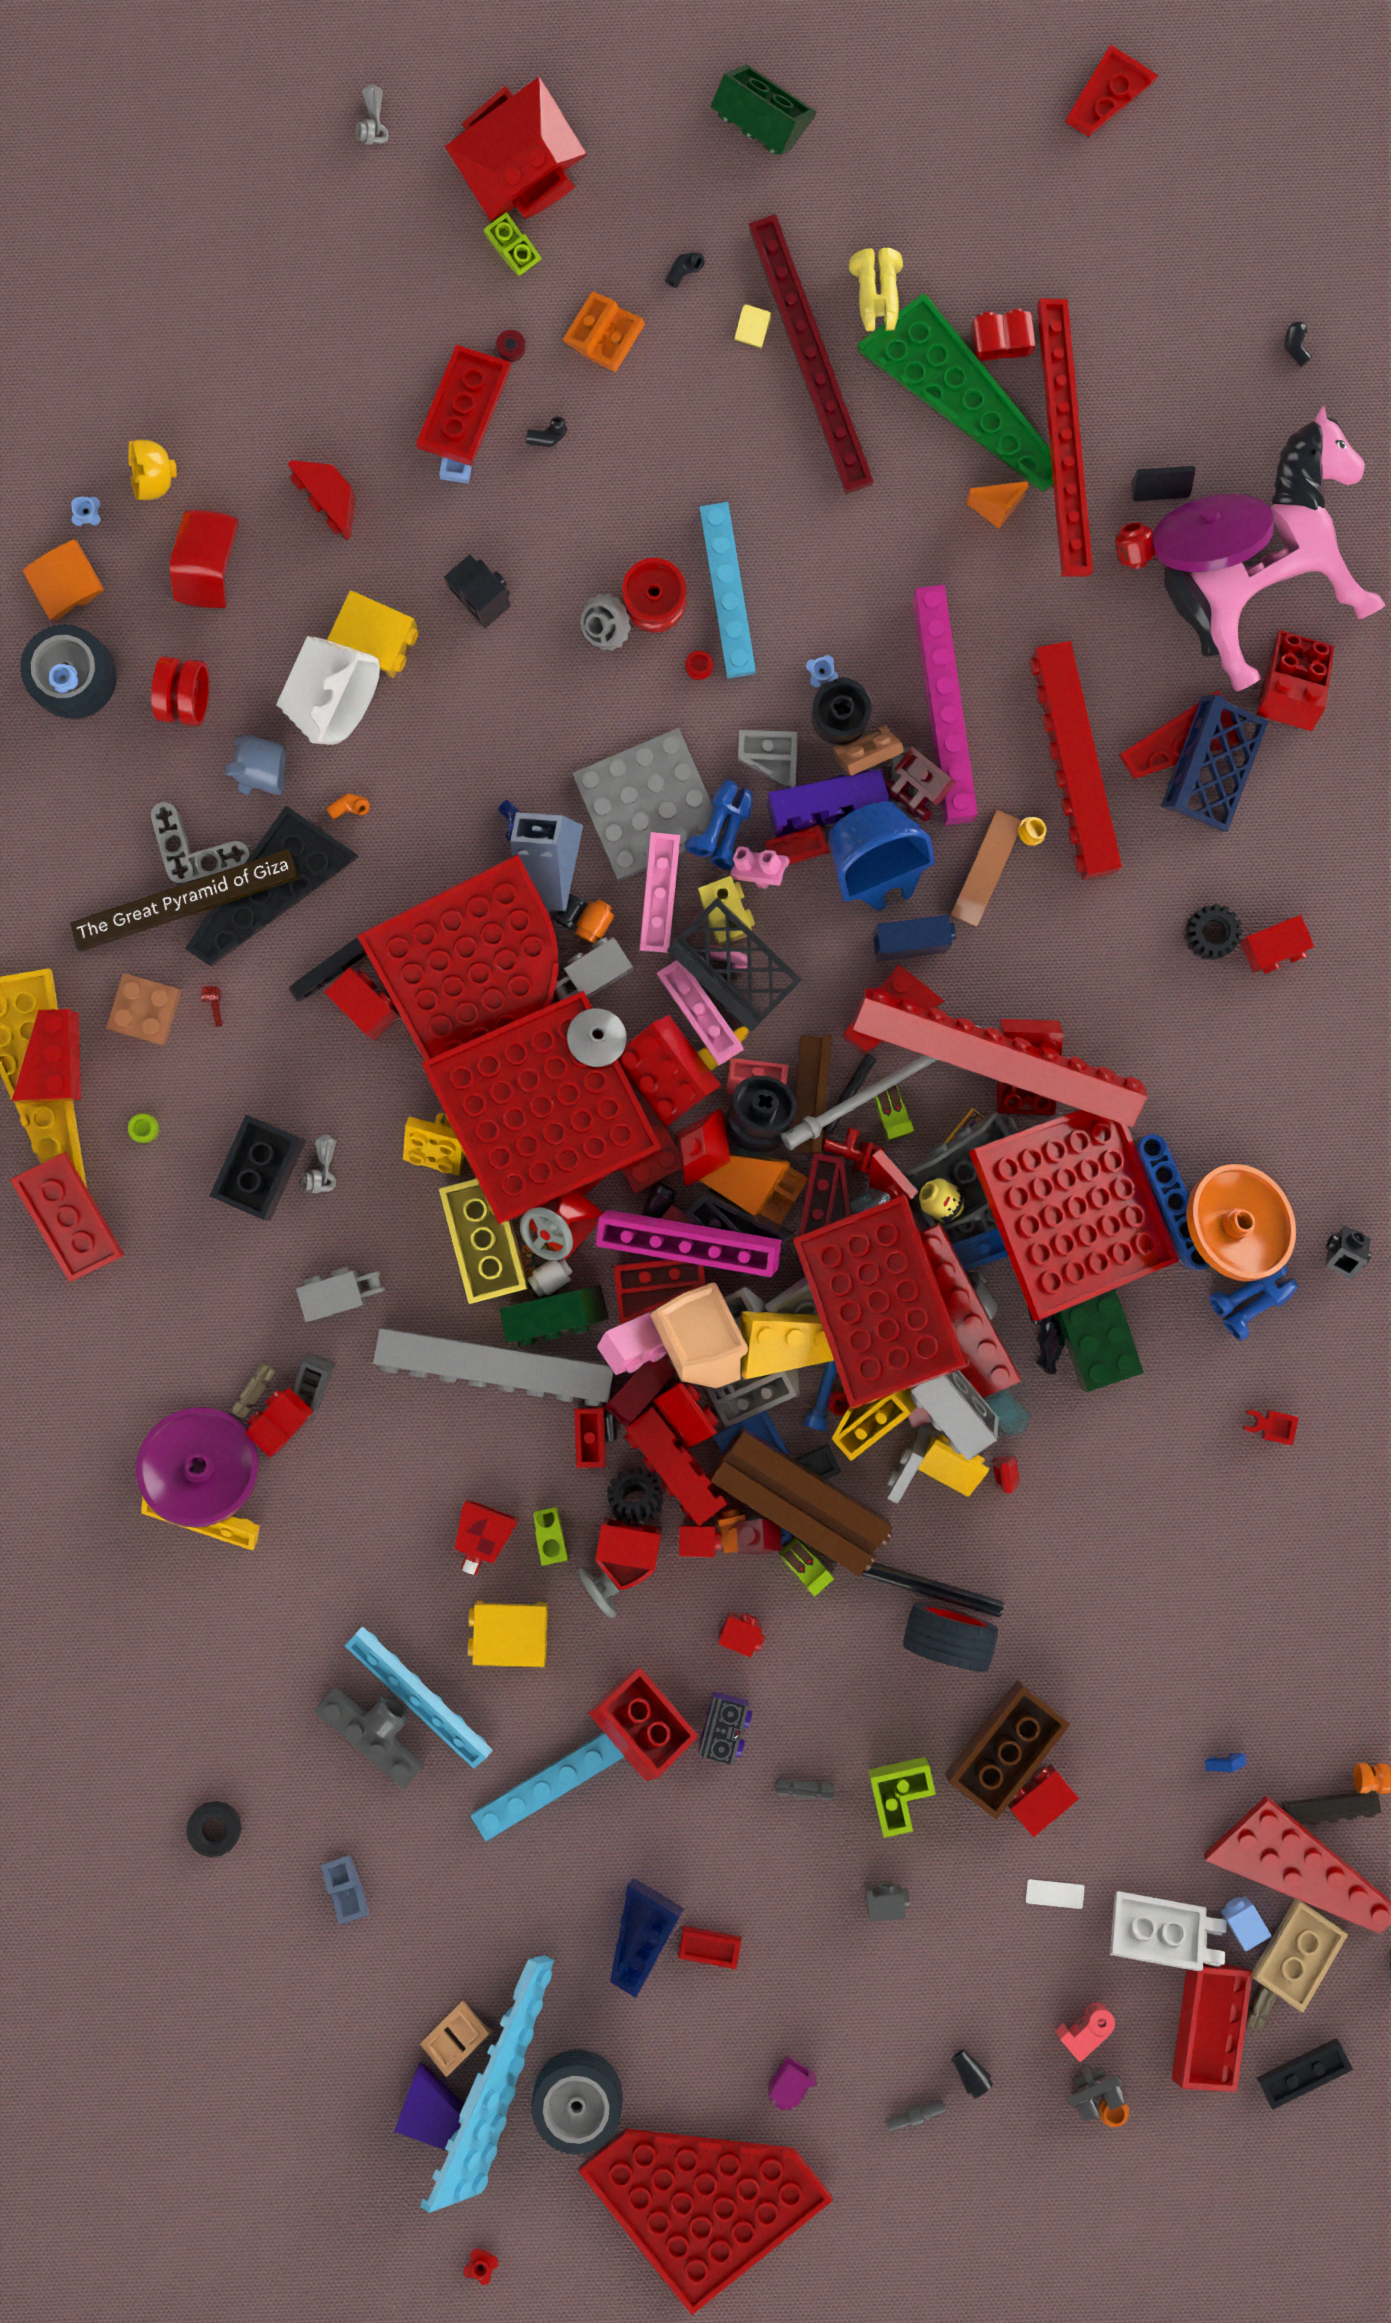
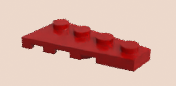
[1119,690,1248,779]

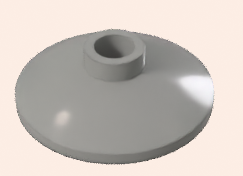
[567,1008,627,1067]

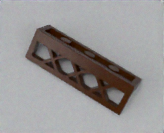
[790,1035,832,1155]

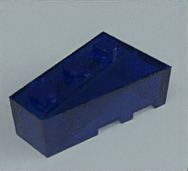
[610,1878,685,1998]

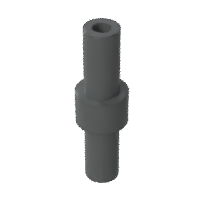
[886,2100,946,2133]

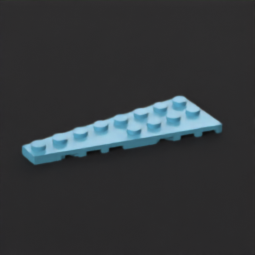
[420,1955,554,2213]

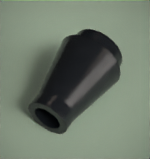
[641,1182,677,1219]
[951,2048,993,2099]

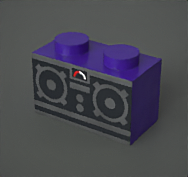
[698,1691,752,1765]

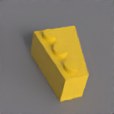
[831,1388,917,1461]

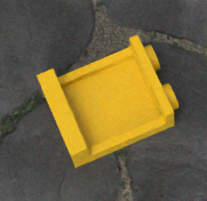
[327,590,419,678]
[468,1600,548,1667]

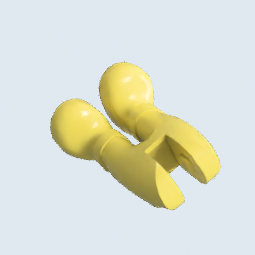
[849,248,903,331]

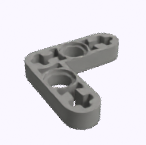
[151,802,252,885]

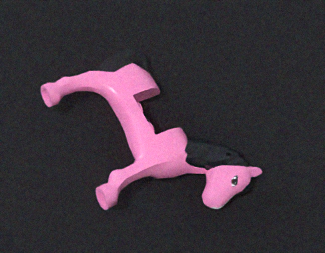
[1164,406,1386,692]

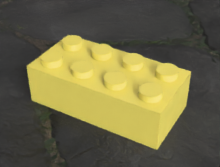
[439,1179,529,1304]

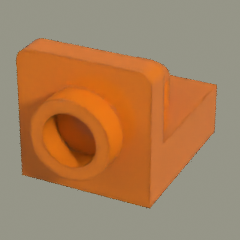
[717,1508,748,1553]

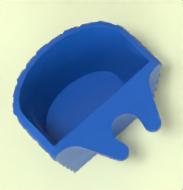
[829,802,935,911]

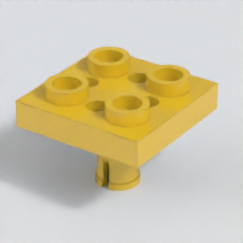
[403,1113,464,1176]

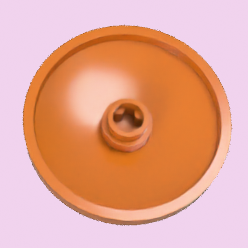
[1187,1164,1296,1281]

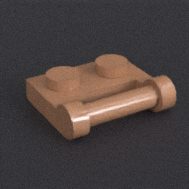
[832,724,904,776]

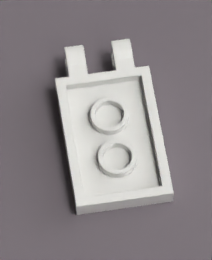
[1110,1891,1227,1972]

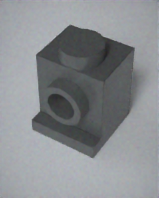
[864,1882,910,1922]

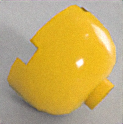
[128,439,177,501]

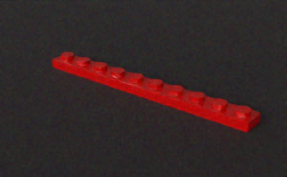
[1037,298,1093,577]

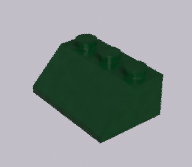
[710,64,817,155]

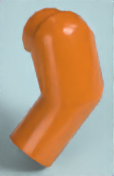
[326,793,370,820]

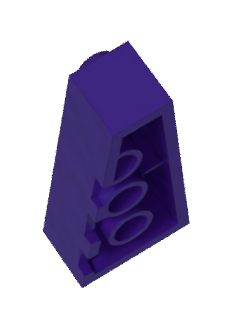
[767,768,890,838]

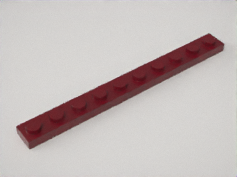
[749,214,874,494]

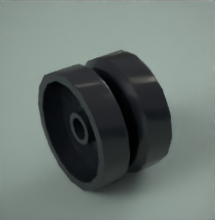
[725,1076,797,1152]

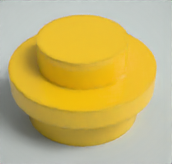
[1018,817,1047,846]

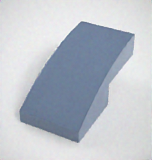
[321,1855,370,1925]

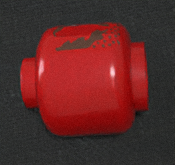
[1115,522,1155,569]

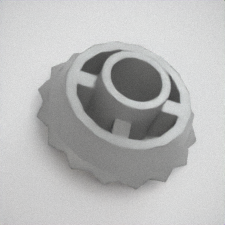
[581,594,631,651]

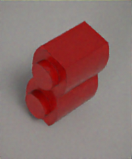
[971,309,1035,361]
[245,1388,314,1458]

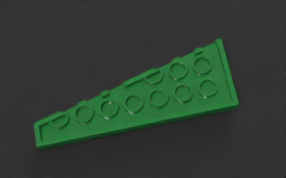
[857,293,1053,493]

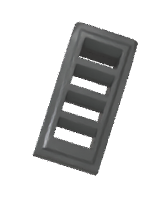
[292,1353,335,1422]

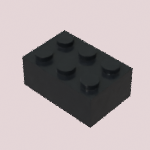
[209,1115,306,1221]

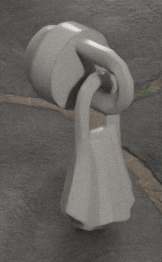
[355,84,389,145]
[302,1134,337,1194]

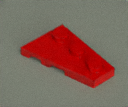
[1065,44,1159,137]

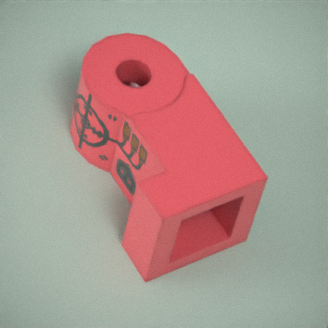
[1055,2002,1115,2062]

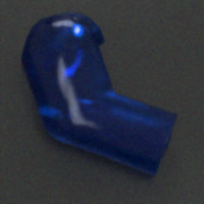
[498,800,521,842]

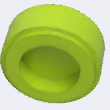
[128,1113,159,1143]

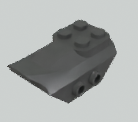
[902,1111,1020,1231]

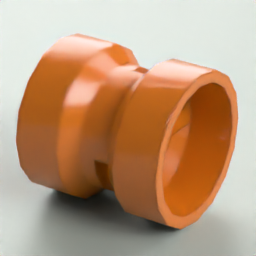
[1353,1762,1391,1794]

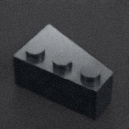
[684,1188,794,1278]

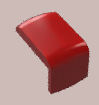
[170,510,239,608]

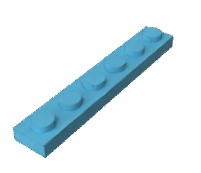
[700,502,756,679]
[345,1627,492,1769]
[471,1732,624,1842]

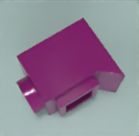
[768,2055,817,2111]

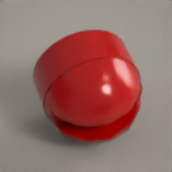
[827,1391,850,1416]

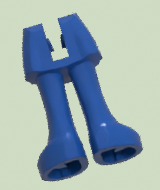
[685,779,753,870]
[1209,1265,1299,1342]

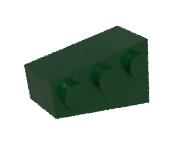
[499,1285,609,1347]

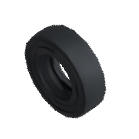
[186,1801,242,1858]

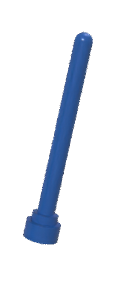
[803,1361,837,1432]

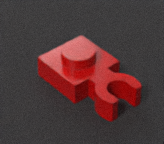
[1242,1409,1299,1446]

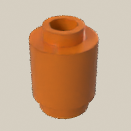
[575,899,615,944]

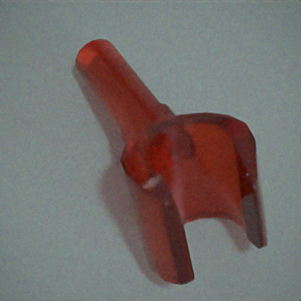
[201,986,223,1027]

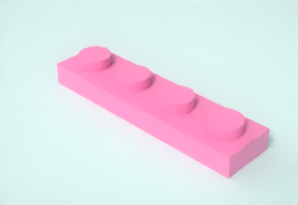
[639,832,680,953]
[657,960,744,1065]

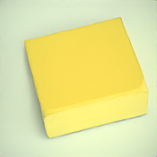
[735,304,771,348]

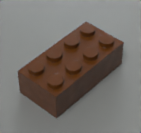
[945,1680,1071,1820]

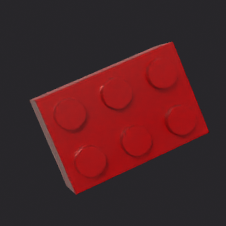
[618,1015,721,1127]
[587,1668,699,1782]

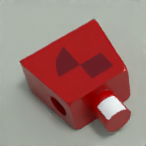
[454,1499,520,1575]

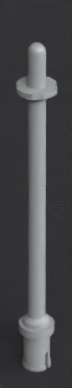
[781,1025,980,1150]

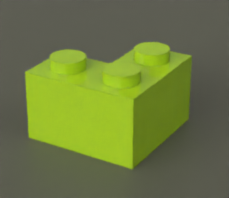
[868,1757,936,1838]

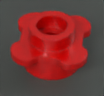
[463,2248,498,2285]

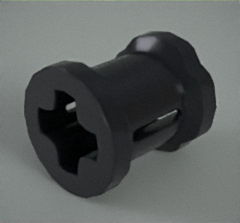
[552,894,588,931]

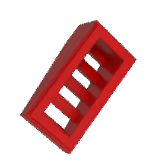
[992,1455,1020,1494]

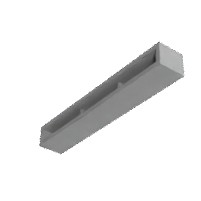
[373,1328,614,1407]

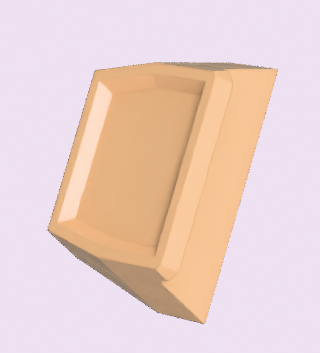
[650,1282,748,1388]

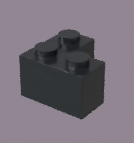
[444,554,511,629]

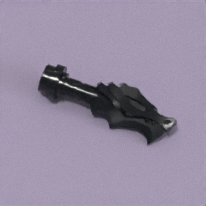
[1035,1314,1065,1375]

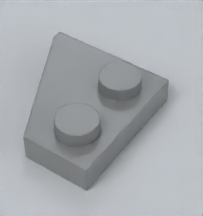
[738,730,797,788]
[886,1426,930,1504]

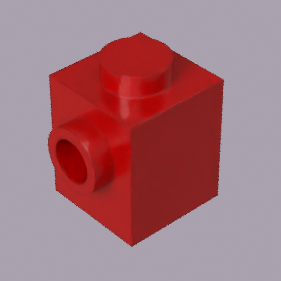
[679,1524,722,1557]
[718,1612,765,1658]

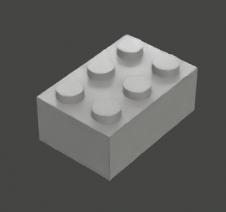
[911,1370,999,1460]

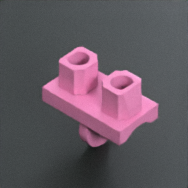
[730,846,790,889]

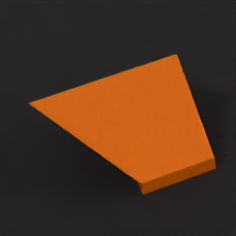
[966,481,1028,529]

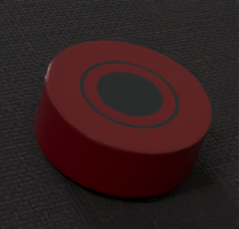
[496,330,526,362]

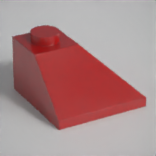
[676,1108,731,1186]

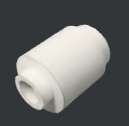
[527,1258,573,1298]

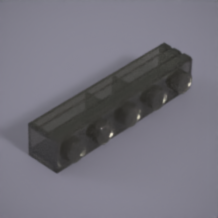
[1281,1791,1381,1825]

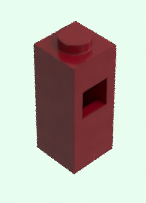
[604,1354,677,1427]

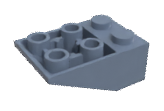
[510,812,583,911]

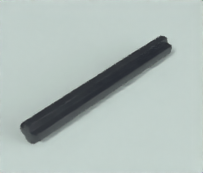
[861,1562,1004,1617]

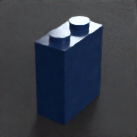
[872,915,956,962]

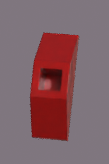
[287,460,355,541]

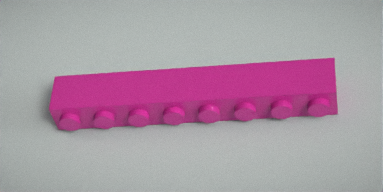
[912,584,978,826]

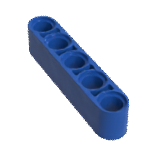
[1135,1134,1210,1270]

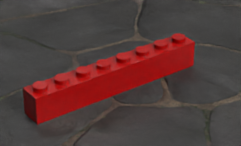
[1030,640,1122,880]

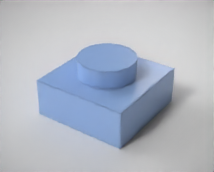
[439,457,472,484]

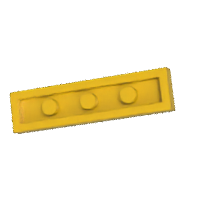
[141,1496,260,1551]

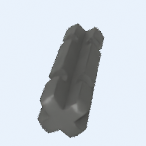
[775,1778,834,1801]

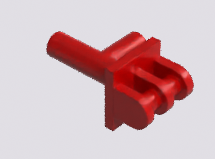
[821,1128,885,1175]

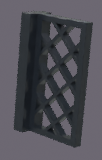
[667,897,802,1032]

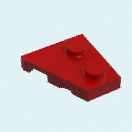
[868,1149,919,1206]

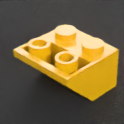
[918,1433,990,1497]

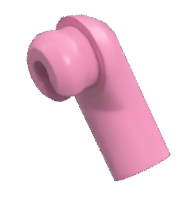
[710,945,748,973]

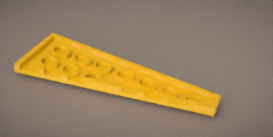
[0,968,87,1188]

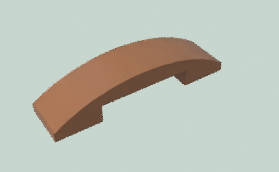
[950,809,1022,927]

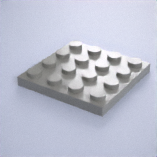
[572,728,724,881]

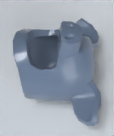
[225,735,286,796]

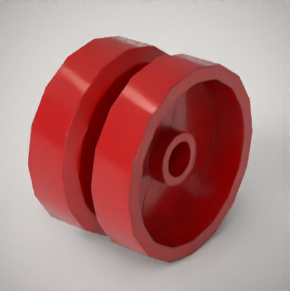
[622,557,686,633]
[151,656,210,727]

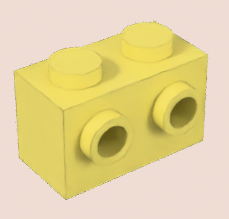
[698,876,755,946]

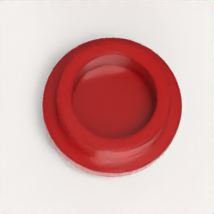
[685,651,714,680]

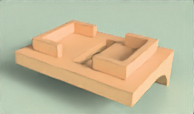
[420,2000,494,2077]

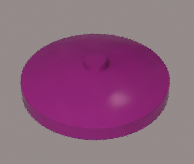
[1153,494,1274,572]
[136,1408,259,1527]

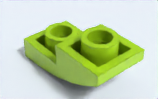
[483,212,542,277]

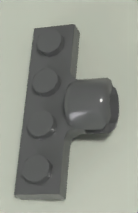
[314,1686,425,1789]

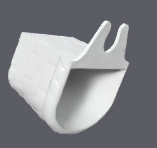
[276,636,380,745]

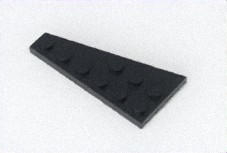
[185,806,359,967]

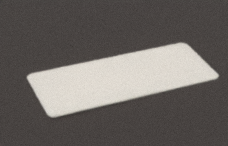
[1026,1879,1085,1909]

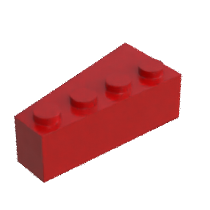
[624,1405,727,1526]

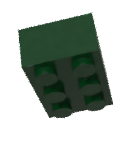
[1056,1288,1144,1392]

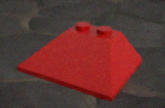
[445,77,587,223]

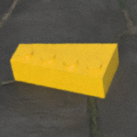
[739,1311,834,1379]

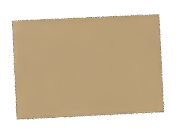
[1250,1898,1348,2013]

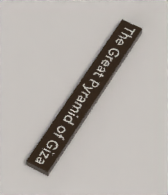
[70,849,299,952]

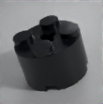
[811,678,872,745]

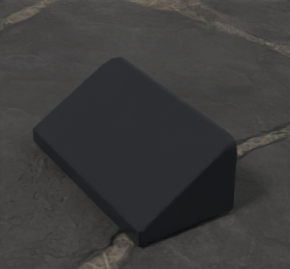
[1131,466,1196,501]

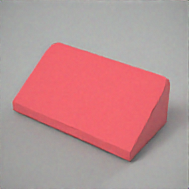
[726,1058,788,1095]

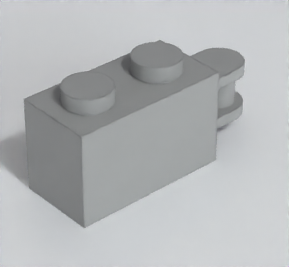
[554,937,633,1002]
[296,1267,386,1322]

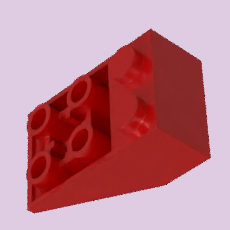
[1256,630,1335,731]
[996,1019,1064,1115]
[653,1379,718,1449]

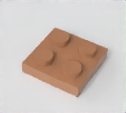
[106,973,182,1046]

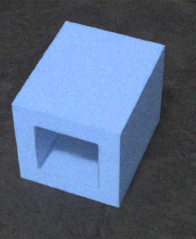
[1220,1896,1271,1951]

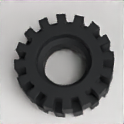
[1184,904,1243,960]
[607,1468,663,1526]

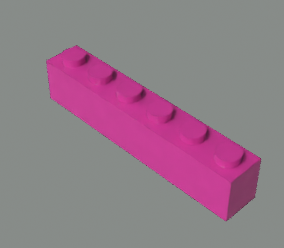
[596,1210,782,1277]

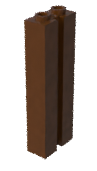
[709,1425,893,1577]

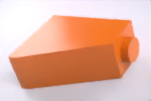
[699,1152,791,1216]

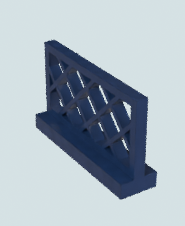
[1161,694,1269,832]

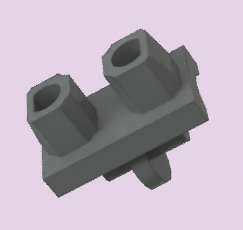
[1068,2063,1126,2122]

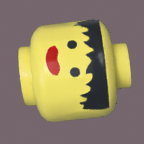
[919,1178,964,1222]

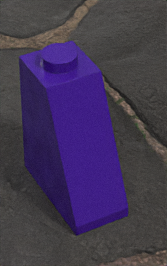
[394,2062,464,2152]

